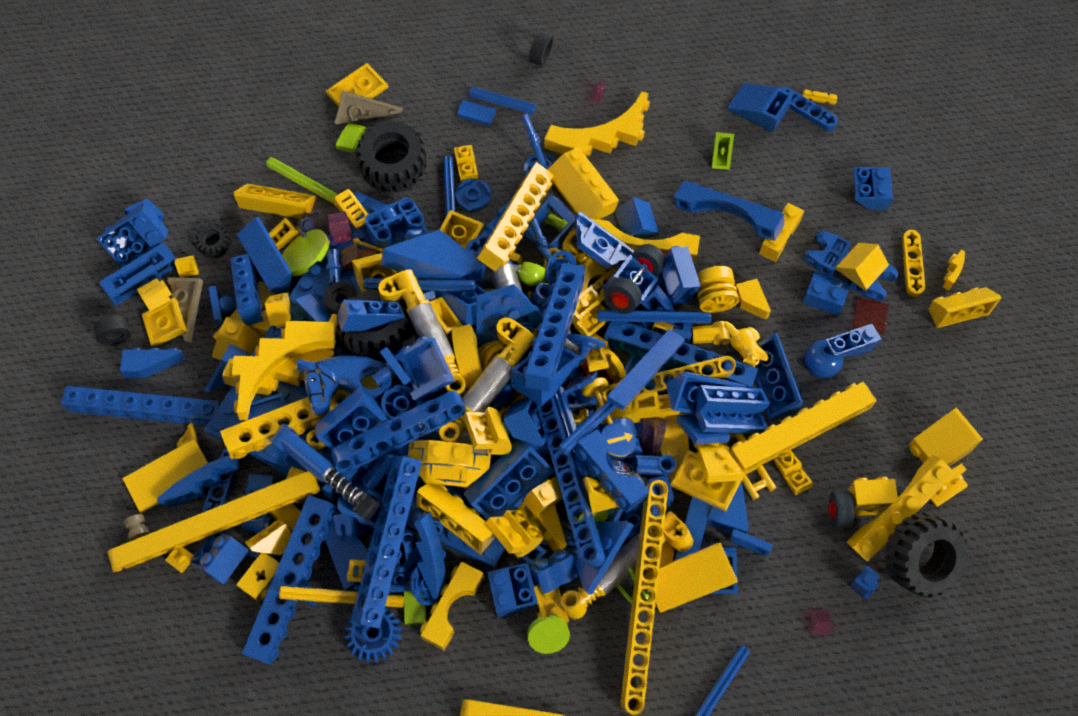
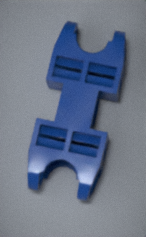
[803,231,898,301]

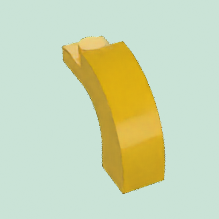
[452,324,485,389]

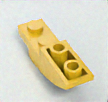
[599,392,680,424]

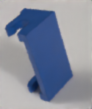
[332,513,374,536]

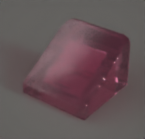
[588,79,605,103]
[809,610,834,636]

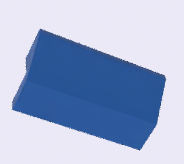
[696,385,770,434]

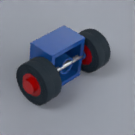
[602,244,666,314]

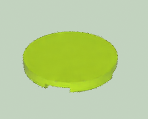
[282,229,330,276]

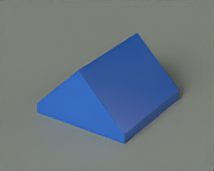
[615,197,659,239]

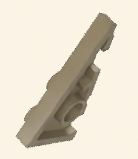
[335,91,403,125]
[167,278,203,343]

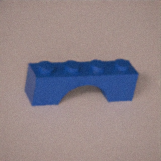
[575,430,650,513]

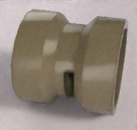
[124,514,150,541]

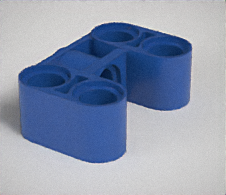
[365,198,424,249]

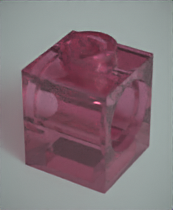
[328,212,351,243]

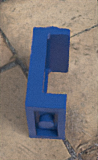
[394,336,455,400]

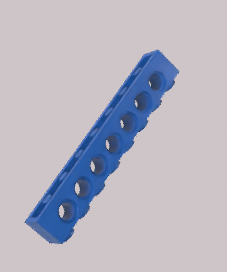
[522,263,585,391]
[604,321,758,388]
[61,386,221,426]
[350,456,422,628]
[242,495,336,664]

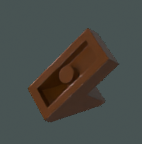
[339,242,377,270]

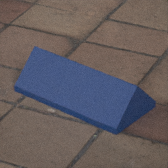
[237,217,292,294]
[755,333,803,420]
[666,371,746,415]

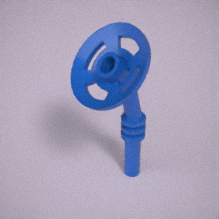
[521,113,557,182]
[530,218,576,286]
[561,334,606,386]
[354,565,437,606]

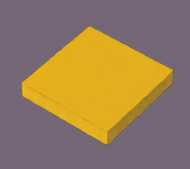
[141,298,187,348]

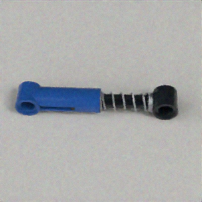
[270,424,382,521]

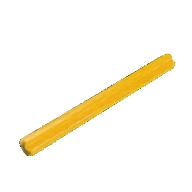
[279,586,405,607]

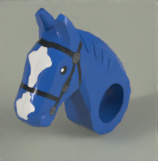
[296,356,392,416]

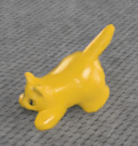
[724,321,768,367]

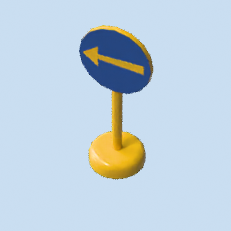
[581,378,636,457]

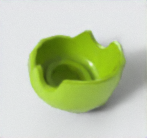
[516,262,545,286]

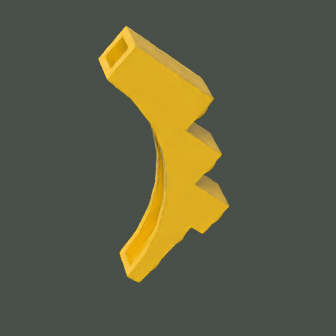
[545,92,650,156]
[222,314,339,397]
[229,321,335,420]

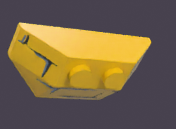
[408,440,491,487]

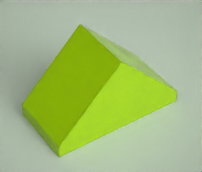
[712,132,734,170]

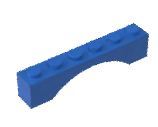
[674,181,785,241]

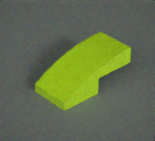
[336,123,366,153]

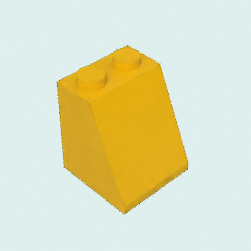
[909,407,983,466]

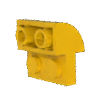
[463,407,512,454]
[485,509,544,558]

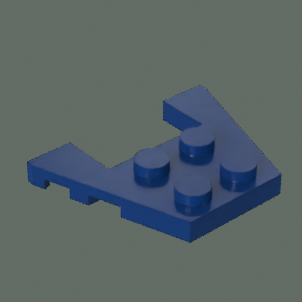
[475,284,543,346]

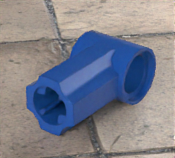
[633,455,676,477]

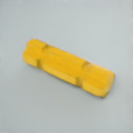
[802,90,837,105]

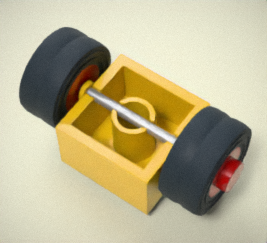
[828,477,918,528]

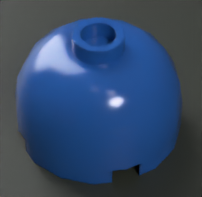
[804,340,844,379]
[381,385,422,420]

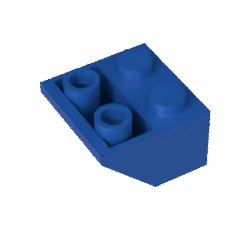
[853,167,893,210]
[190,532,249,585]
[488,563,538,618]

